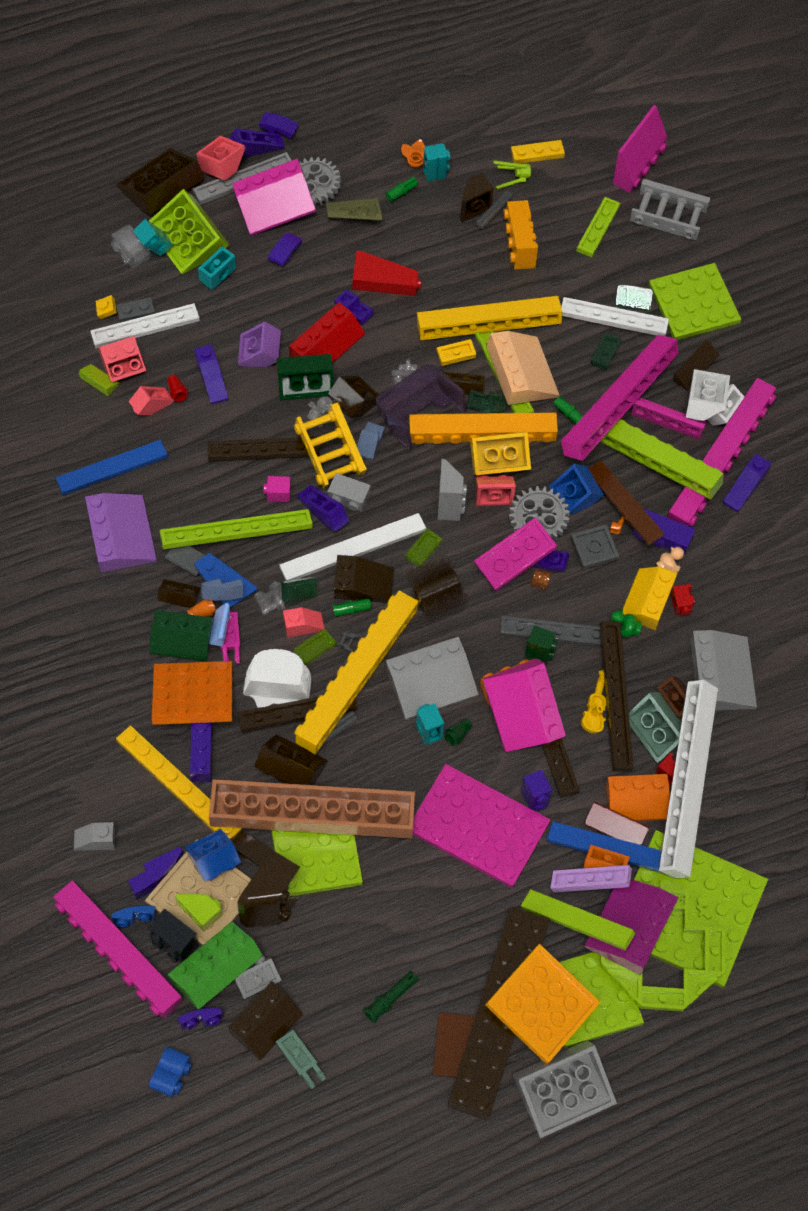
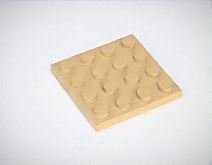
[145,839,251,946]

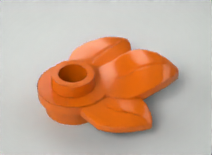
[401,139,425,167]

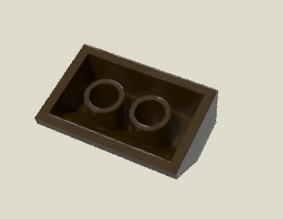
[254,734,328,785]
[229,981,303,1061]

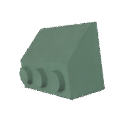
[629,692,682,764]

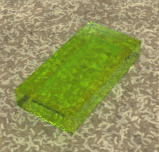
[405,528,443,568]
[294,629,336,665]

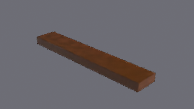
[588,461,664,545]

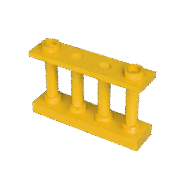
[294,402,367,489]

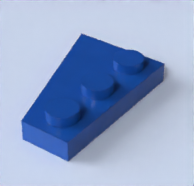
[194,553,258,608]

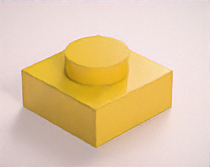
[96,295,117,319]

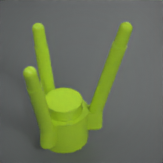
[493,161,531,189]

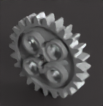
[299,157,341,206]
[509,486,570,540]

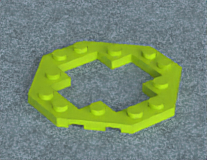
[600,888,726,1012]

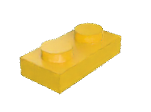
[436,339,476,366]

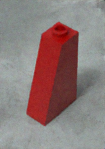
[352,250,421,296]

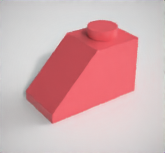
[129,386,174,415]
[283,607,325,638]

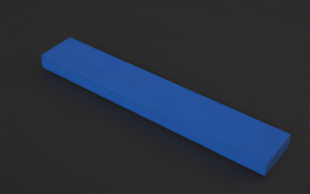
[56,440,168,495]
[547,822,662,873]

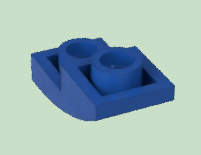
[112,906,157,928]

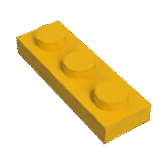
[511,140,565,164]

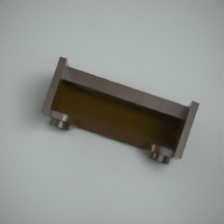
[237,850,301,928]

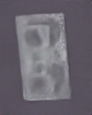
[392,359,425,389]
[307,397,333,428]
[255,581,292,615]

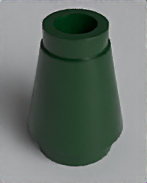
[444,718,472,746]

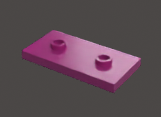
[474,517,558,591]

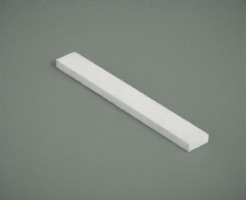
[280,513,426,583]

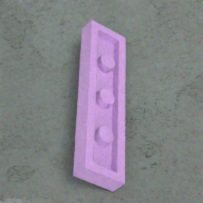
[551,865,632,892]

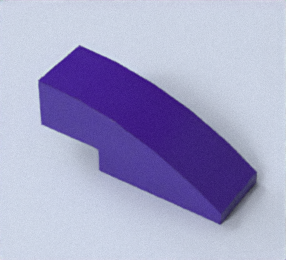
[128,846,183,900]

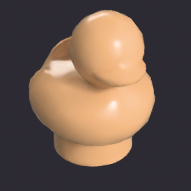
[656,547,684,573]

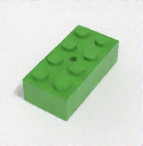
[168,922,263,1010]

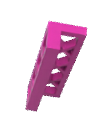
[631,397,707,440]

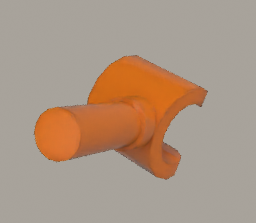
[610,515,625,534]

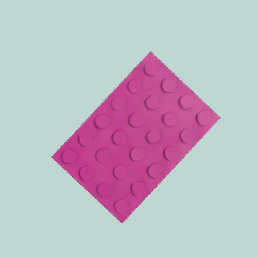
[412,764,551,888]

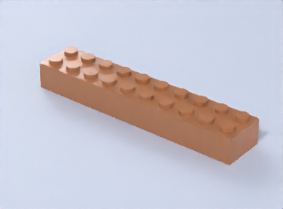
[209,779,415,838]

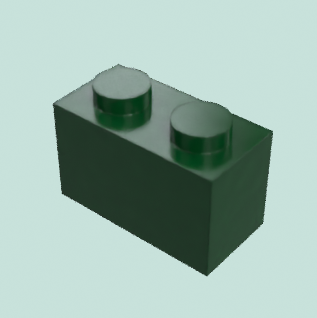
[525,625,558,666]

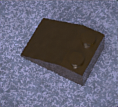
[334,555,394,603]

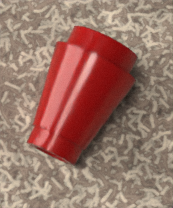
[167,375,188,402]

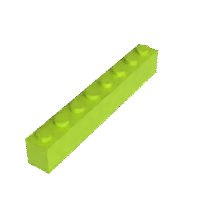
[600,419,723,500]

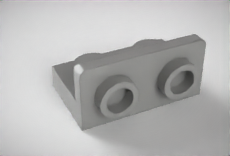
[235,955,281,999]

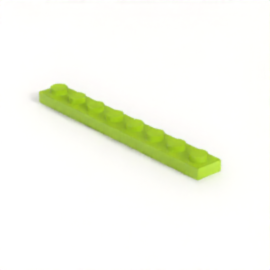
[160,509,313,549]

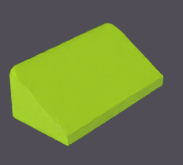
[79,364,120,396]

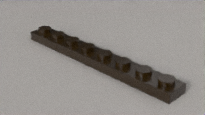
[600,621,634,771]

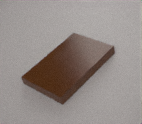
[433,1012,476,1078]

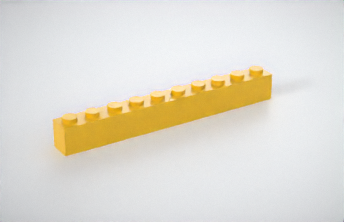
[294,590,419,755]

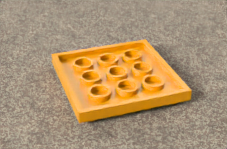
[485,944,600,1064]

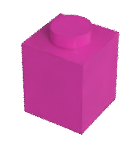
[263,476,291,502]

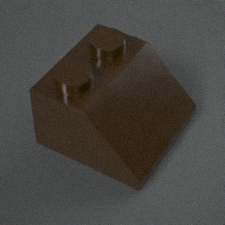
[460,173,494,223]
[328,375,383,417]

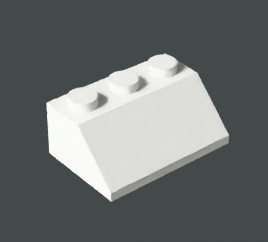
[686,369,730,421]

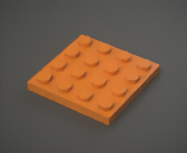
[152,661,232,725]

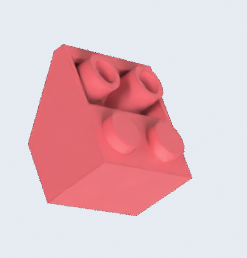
[98,336,146,382]

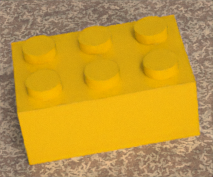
[470,432,531,475]

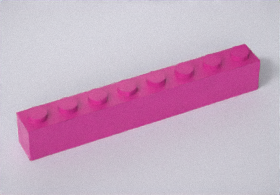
[53,880,183,1019]

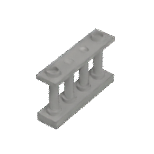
[630,179,710,240]

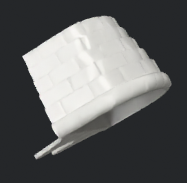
[243,649,311,708]

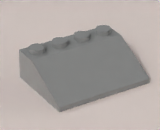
[690,630,757,710]
[385,637,479,720]
[512,1040,617,1138]

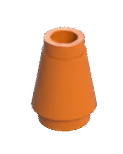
[187,599,217,617]

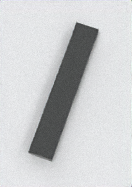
[500,616,602,647]

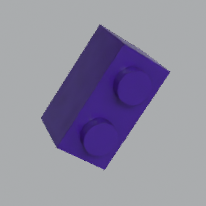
[521,769,552,811]

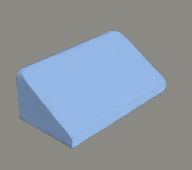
[209,603,230,646]

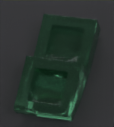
[466,390,507,413]

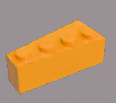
[503,200,538,270]

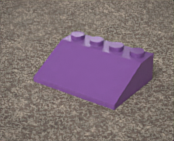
[85,493,157,573]

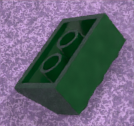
[276,354,334,400]
[149,610,213,662]

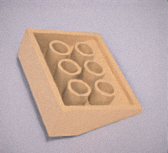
[487,331,559,405]

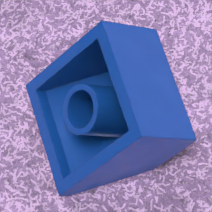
[549,464,604,515]
[184,829,241,881]

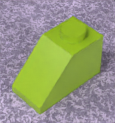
[175,894,222,932]

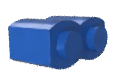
[148,1047,192,1099]

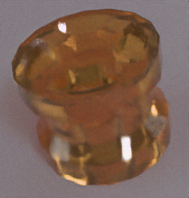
[531,567,552,590]

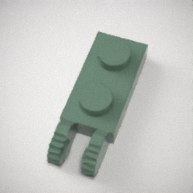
[276,1029,326,1089]

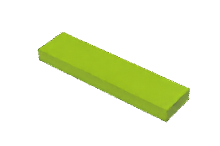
[576,197,621,258]

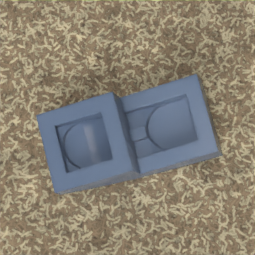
[201,579,243,601]

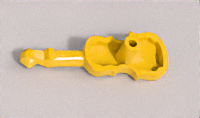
[581,669,607,734]

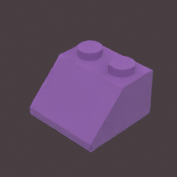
[238,322,281,367]

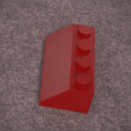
[289,302,365,364]

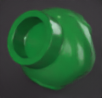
[611,609,642,638]

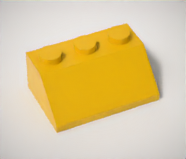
[623,566,677,631]

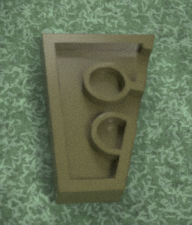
[326,198,382,220]

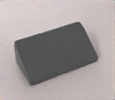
[165,546,205,576]

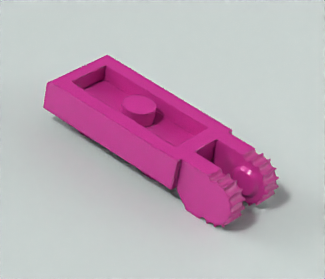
[221,612,240,663]

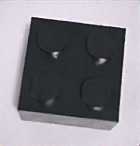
[148,909,199,963]

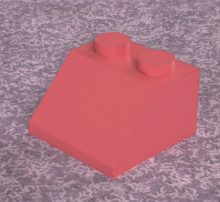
[196,136,245,181]
[475,475,516,506]

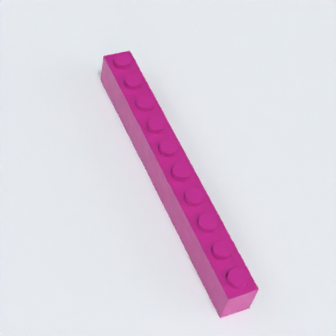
[561,334,679,461]
[667,378,777,527]

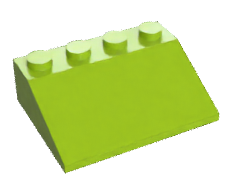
[149,189,229,274]

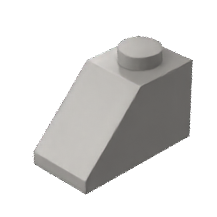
[74,822,115,851]

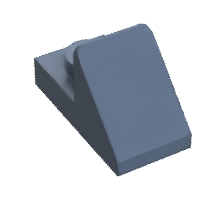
[357,422,385,461]

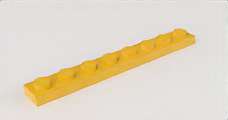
[116,725,242,841]

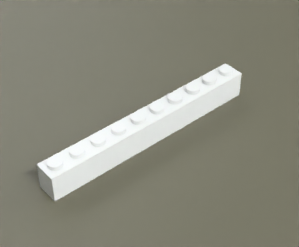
[659,680,718,878]

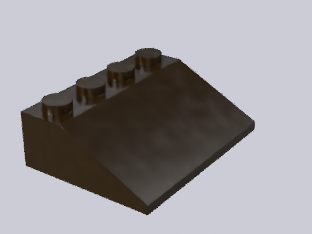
[116,148,205,215]

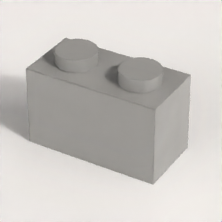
[327,473,371,512]

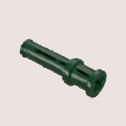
[362,971,419,1024]

